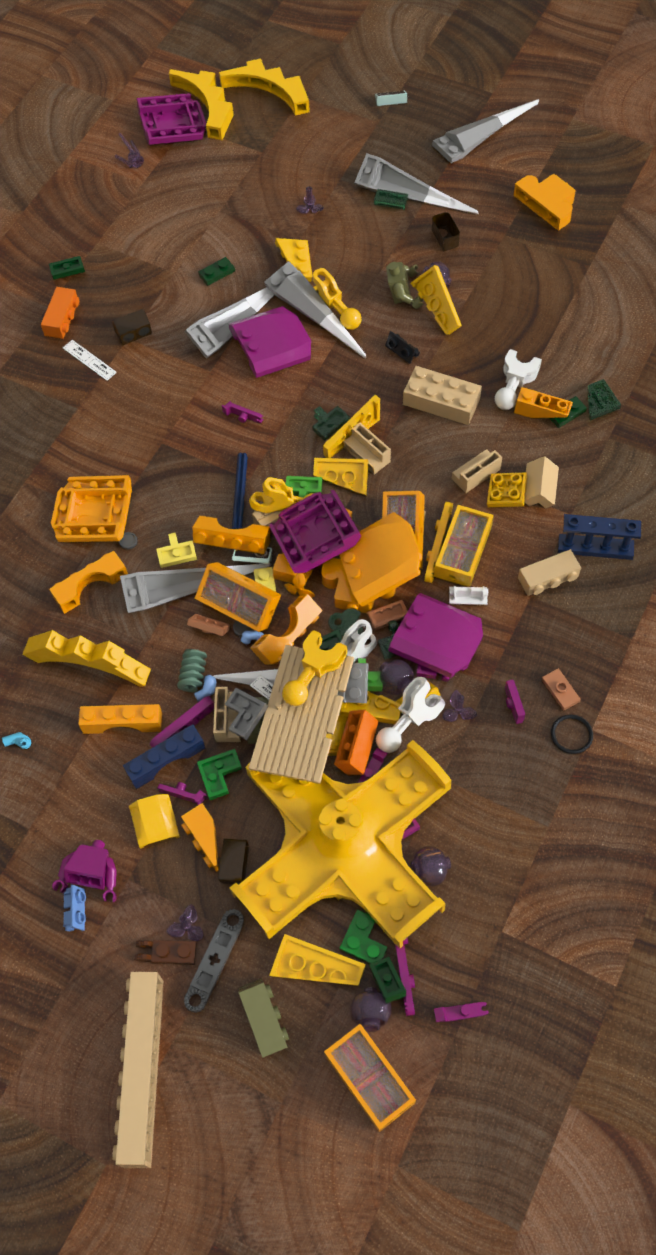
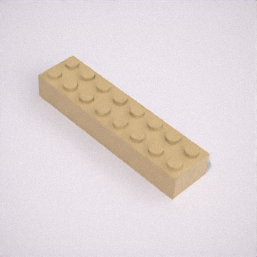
[113,972,164,1168]

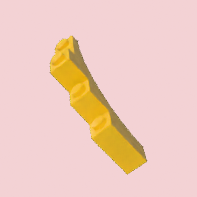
[219,58,310,116]
[169,69,234,140]
[22,630,151,687]

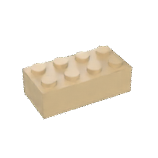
[403,366,482,425]

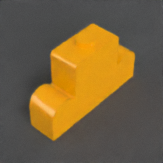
[513,174,576,231]
[321,558,396,613]

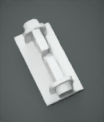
[449,586,488,605]

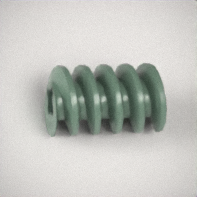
[177,649,207,693]

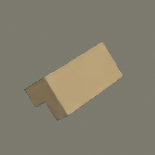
[344,423,391,474]
[452,449,502,493]
[524,456,559,508]
[213,687,241,742]

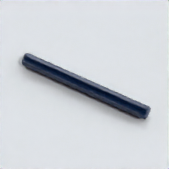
[232,453,248,529]

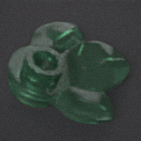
[328,608,364,638]

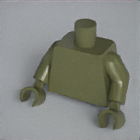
[386,262,424,309]

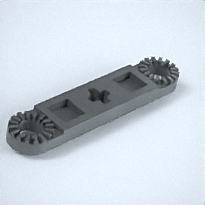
[184,909,244,1013]

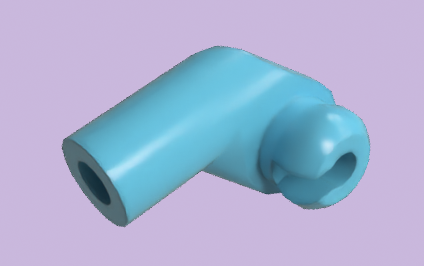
[2,732,31,749]

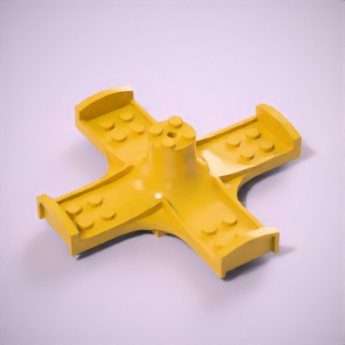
[230,740,452,948]

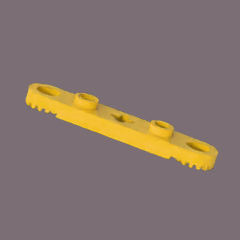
[424,502,453,583]

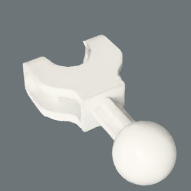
[495,349,542,410]
[340,619,377,663]
[376,677,445,753]

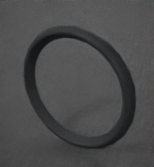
[551,714,593,754]

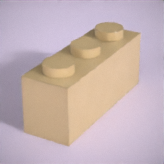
[518,549,581,596]

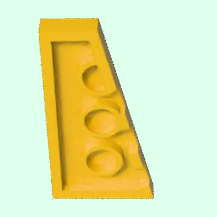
[410,265,462,335]
[323,395,380,458]
[269,934,366,986]

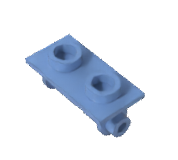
[63,884,86,931]

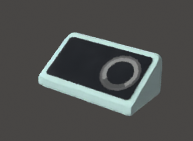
[375,91,407,106]
[232,548,272,564]

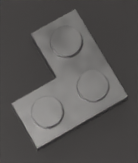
[225,688,269,740]

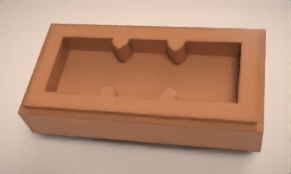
[367,600,408,631]
[187,614,230,636]
[542,668,581,711]

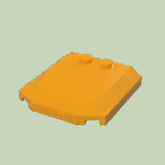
[51,475,132,542]
[339,512,422,607]

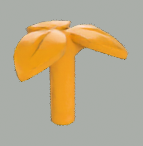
[284,570,315,598]

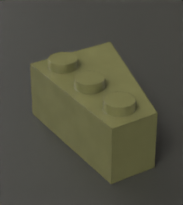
[238,978,290,1058]

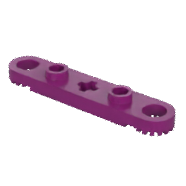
[395,937,415,1016]

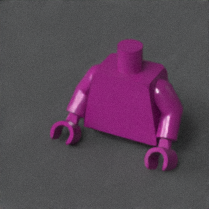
[52,840,117,902]

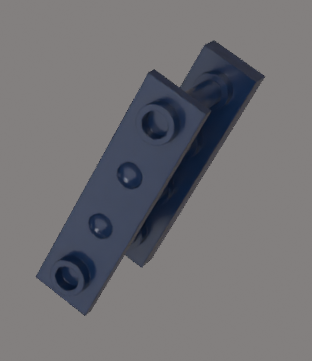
[558,514,641,560]

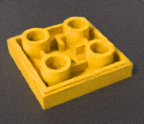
[487,472,528,507]

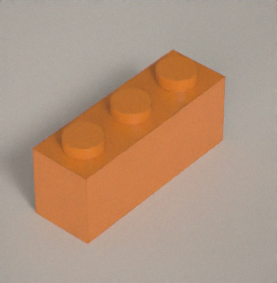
[41,287,79,339]
[334,710,379,776]

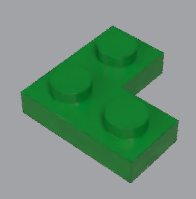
[197,749,242,800]
[339,909,388,964]

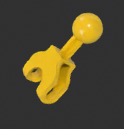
[313,268,362,330]
[249,477,314,513]
[282,630,347,706]

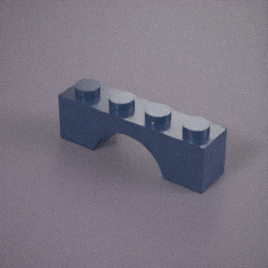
[123,724,206,789]

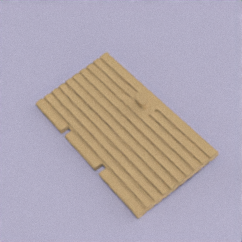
[249,645,354,784]

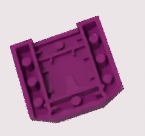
[137,93,206,145]
[229,306,311,378]
[269,490,361,573]
[388,593,483,678]

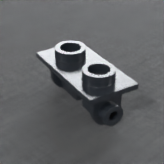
[385,331,420,364]

